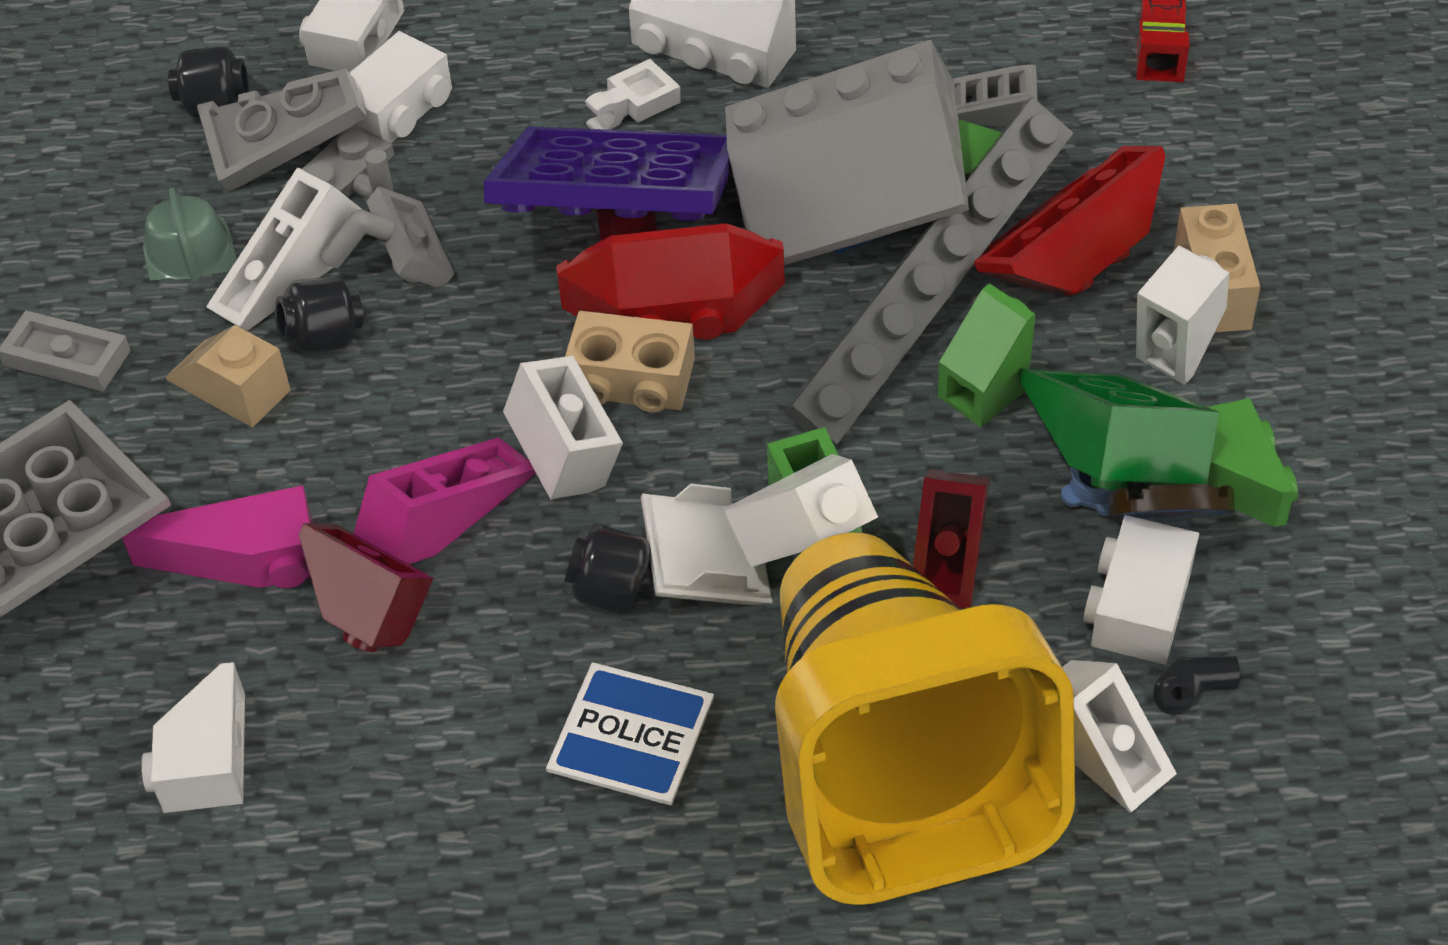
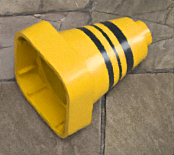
[775,532,1075,905]

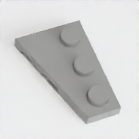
[197,68,368,191]

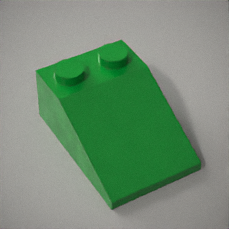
[1019,368,1219,490]

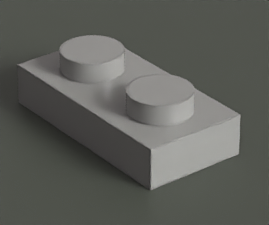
[0,311,131,392]

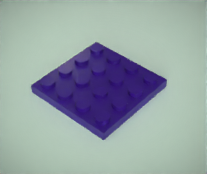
[484,126,732,221]

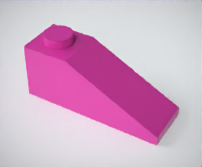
[354,437,536,564]
[122,485,313,588]

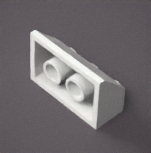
[629,0,796,88]

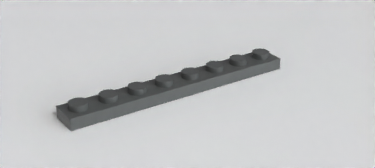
[784,97,1073,446]

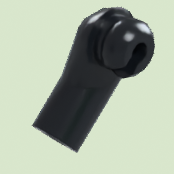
[1153,656,1240,715]

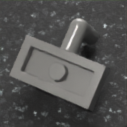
[282,125,394,199]
[321,186,455,287]

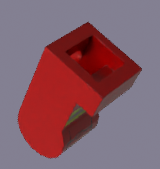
[1136,0,1189,82]

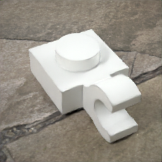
[585,59,680,130]

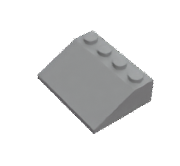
[725,40,969,265]
[0,400,171,617]

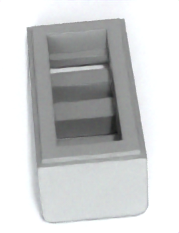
[952,65,1037,126]

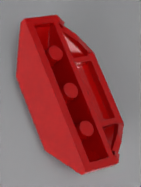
[974,146,1166,295]
[556,223,785,340]

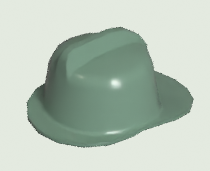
[143,187,237,281]

